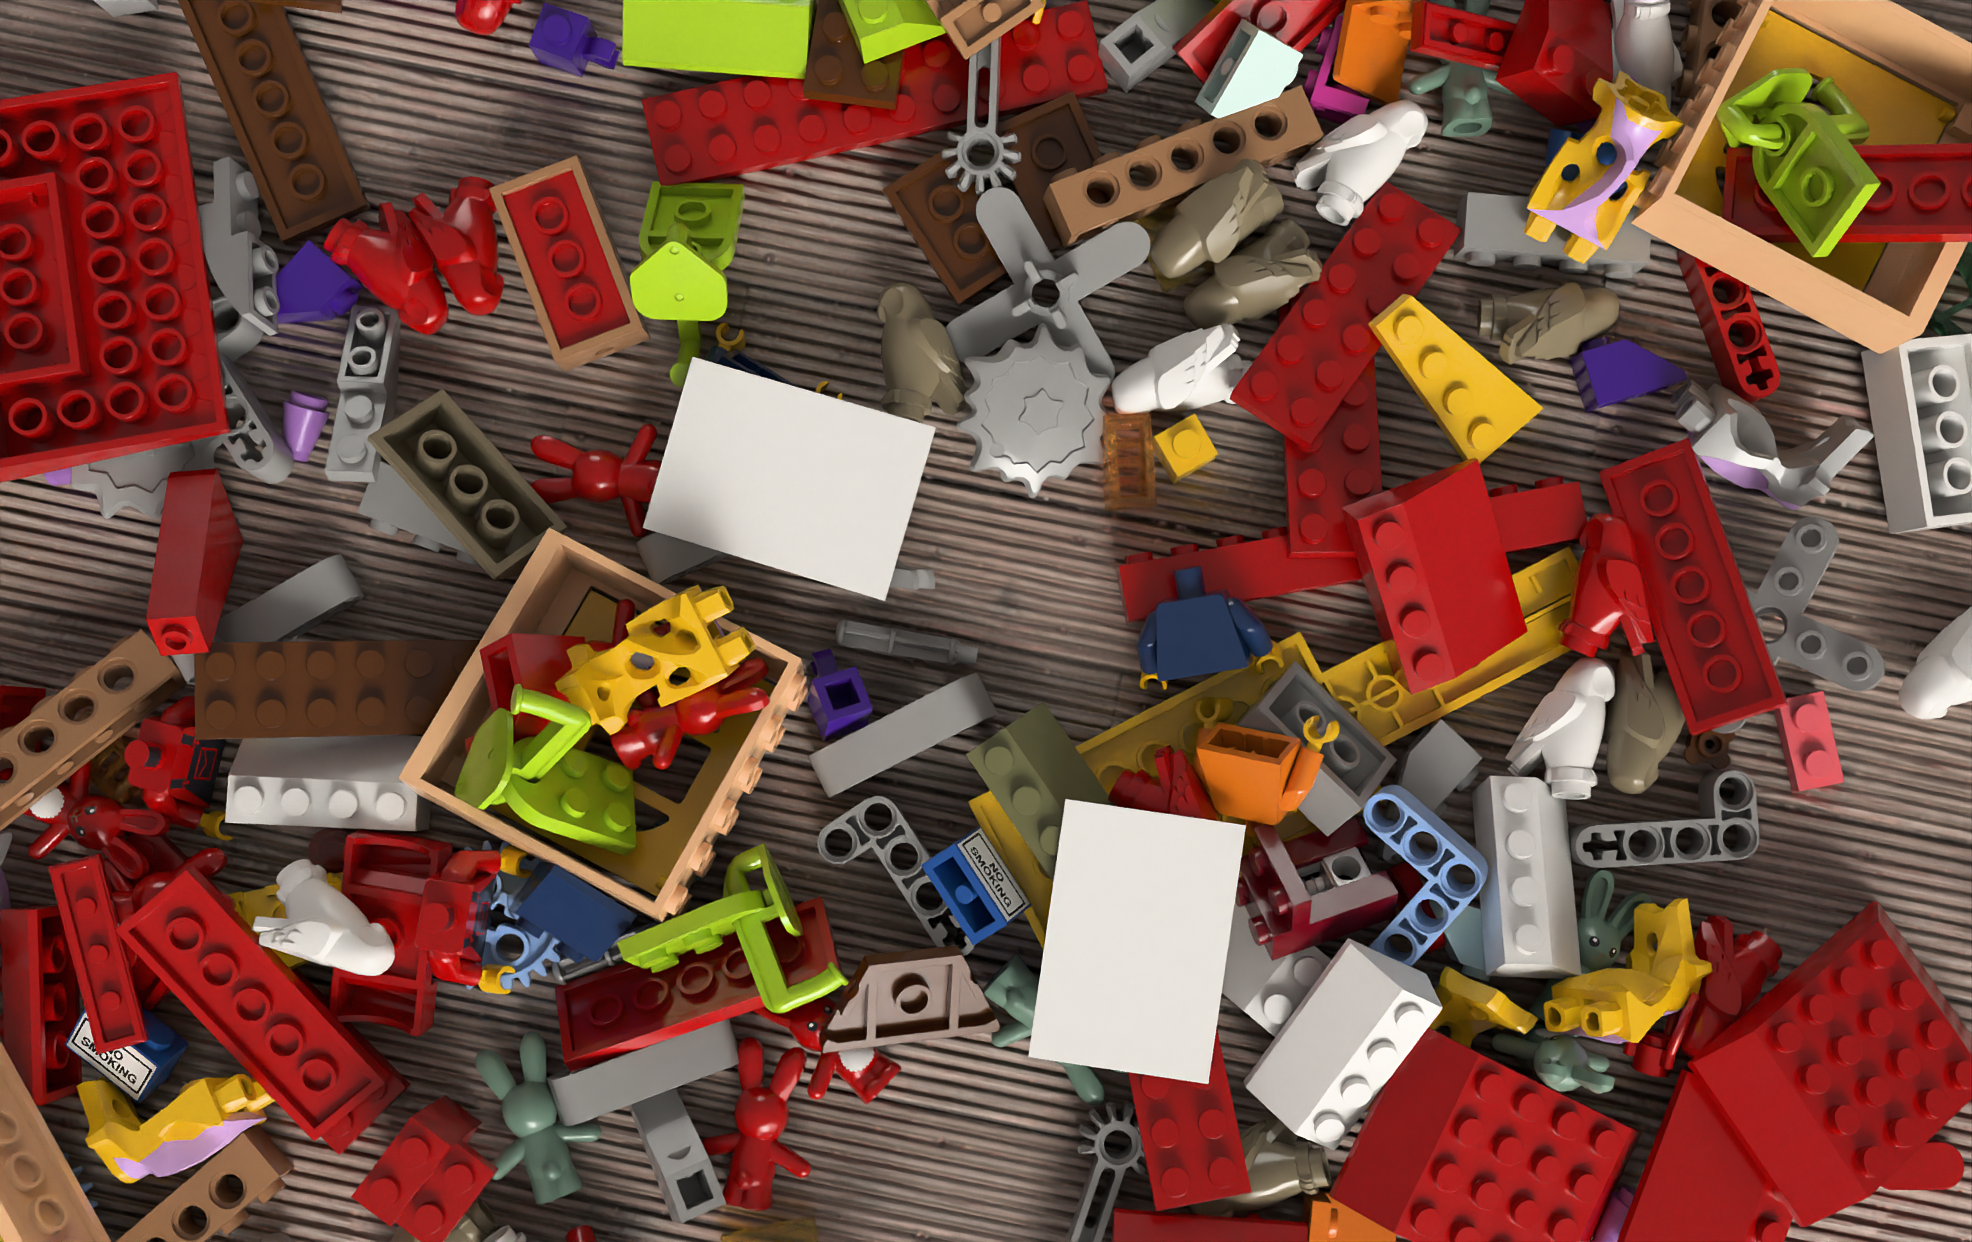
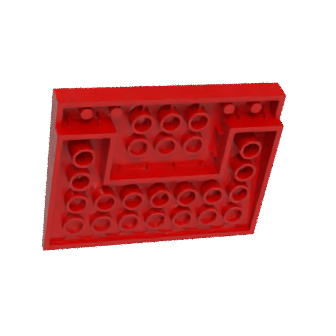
[0,72,231,483]

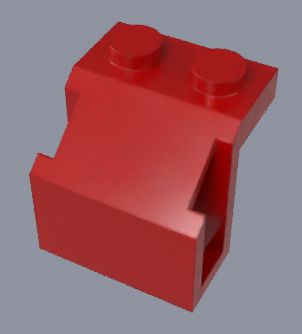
[464,633,586,755]

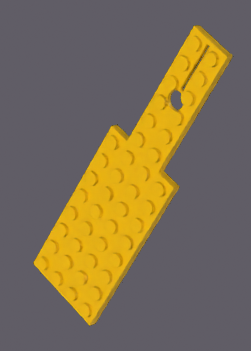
[968,546,1579,951]

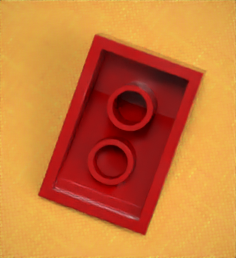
[1495,0,1613,127]

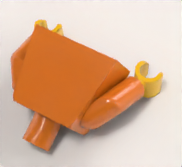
[1194,697,1340,837]

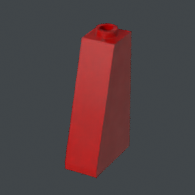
[146,468,243,656]

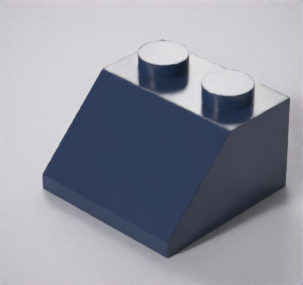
[508,861,637,964]

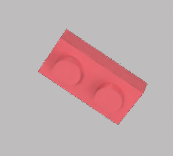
[1774,691,1844,792]

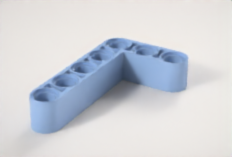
[1363,785,1489,967]

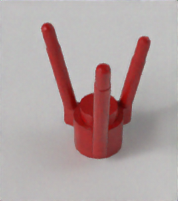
[1622,992,1699,1078]

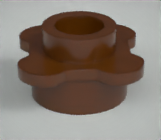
[1683,728,1735,770]

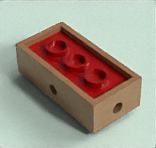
[489,155,651,372]

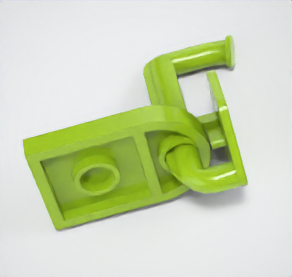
[1716,68,1881,258]
[630,181,745,388]
[455,684,637,856]
[617,843,849,1013]

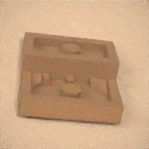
[925,0,1044,60]

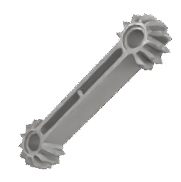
[942,36,1021,197]
[1065,1100,1146,1242]

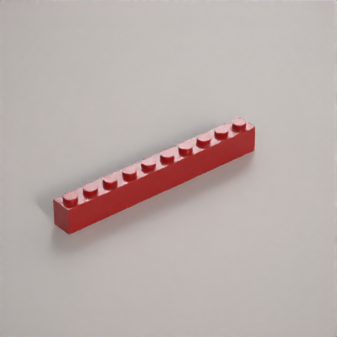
[1116,476,1587,624]

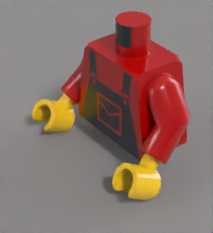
[124,696,233,841]
[415,845,532,994]

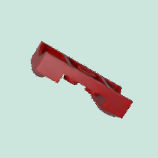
[329,829,453,1037]

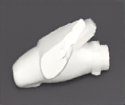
[1610,0,1683,111]
[1291,99,1428,226]
[1111,323,1252,416]
[1898,606,1972,719]
[1505,657,1615,800]
[252,859,395,976]

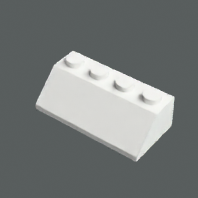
[1861,334,1972,534]
[225,735,431,831]
[1472,776,1582,979]
[1243,938,1443,1151]

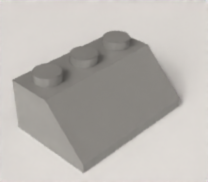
[1235,661,1397,836]

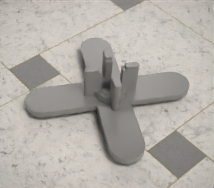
[945,187,1150,391]
[1712,516,1885,734]

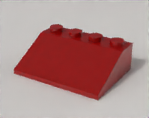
[1341,458,1528,695]
[1617,1069,1793,1242]

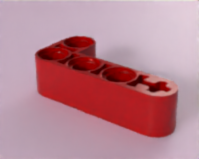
[1677,248,1780,404]

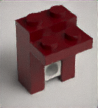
[1235,817,1398,961]

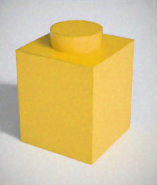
[1150,413,1218,484]

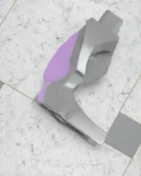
[1671,379,1874,510]

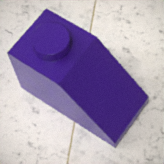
[276,240,363,324]
[1569,336,1687,412]

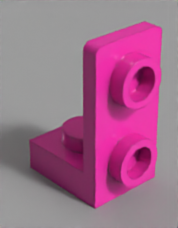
[1303,15,1369,125]

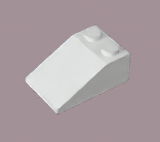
[1222,903,1332,1037]

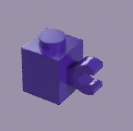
[529,2,620,77]
[807,648,873,742]

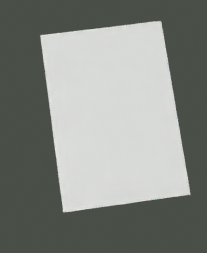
[643,357,936,601]
[1028,799,1246,1084]

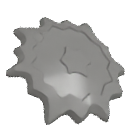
[956,323,1112,498]
[70,435,223,519]

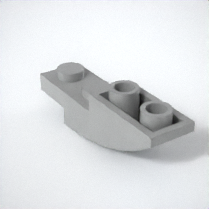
[199,157,280,336]
[324,305,400,482]

